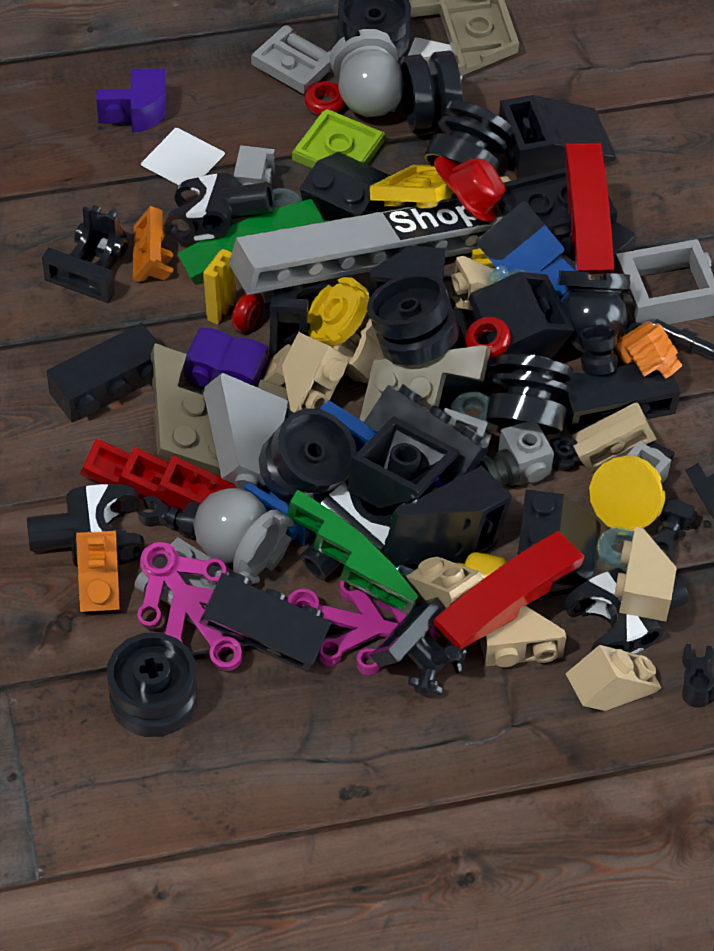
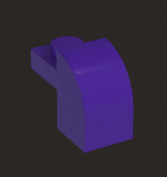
[96,68,166,133]

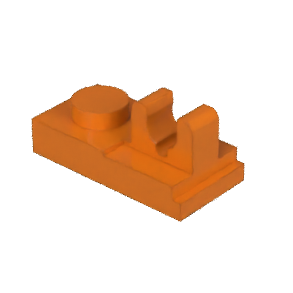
[133,206,173,282]
[76,531,120,612]

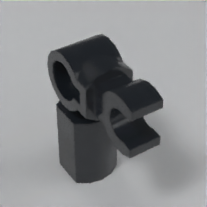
[682,644,714,707]

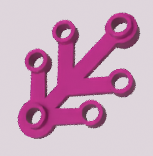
[137,542,243,671]
[287,580,437,676]

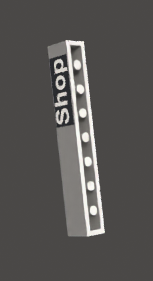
[229,199,503,295]

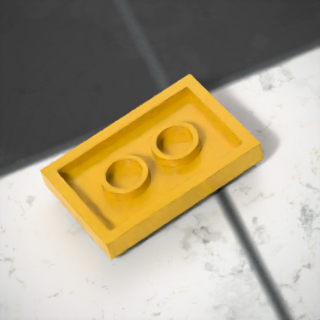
[370,165,454,208]

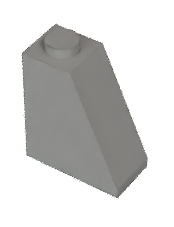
[204,373,288,490]

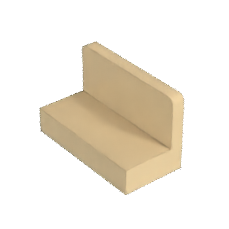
[572,403,656,474]

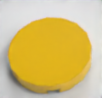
[307,277,369,347]
[589,455,665,532]

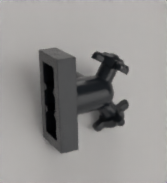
[369,597,467,696]

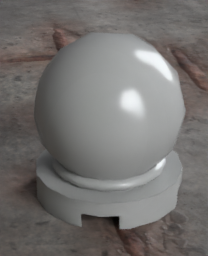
[330,29,405,118]
[193,488,294,584]

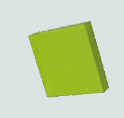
[292,110,385,168]

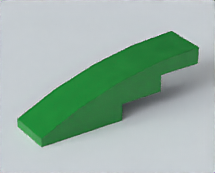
[178,199,325,285]
[287,489,418,615]

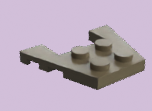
[409,0,519,76]
[151,343,288,476]
[360,345,491,422]

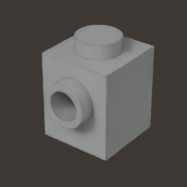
[498,421,554,486]

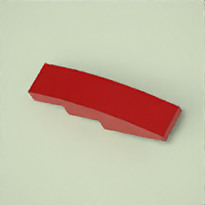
[565,143,614,274]
[79,438,237,511]
[433,531,585,650]

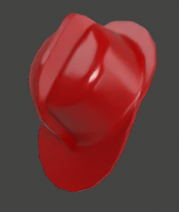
[434,156,505,222]

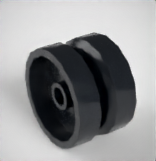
[337,0,411,61]
[400,50,463,131]
[366,273,460,366]
[258,408,356,504]
[107,633,197,737]

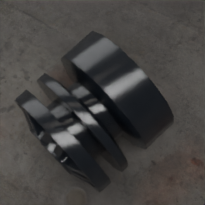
[423,100,514,171]
[485,354,573,435]

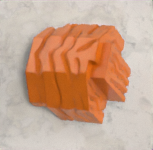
[614,321,682,379]

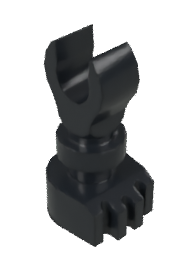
[137,496,201,539]
[653,499,697,561]

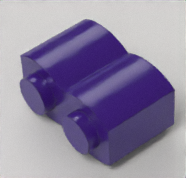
[183,328,269,387]

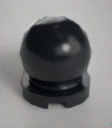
[557,270,631,353]

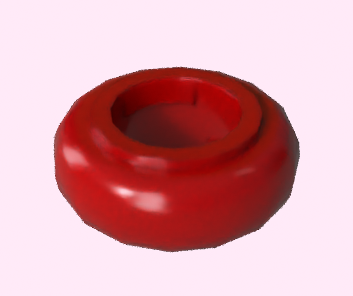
[304,81,345,116]
[232,293,264,333]
[465,317,511,360]

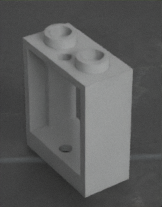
[613,239,714,324]

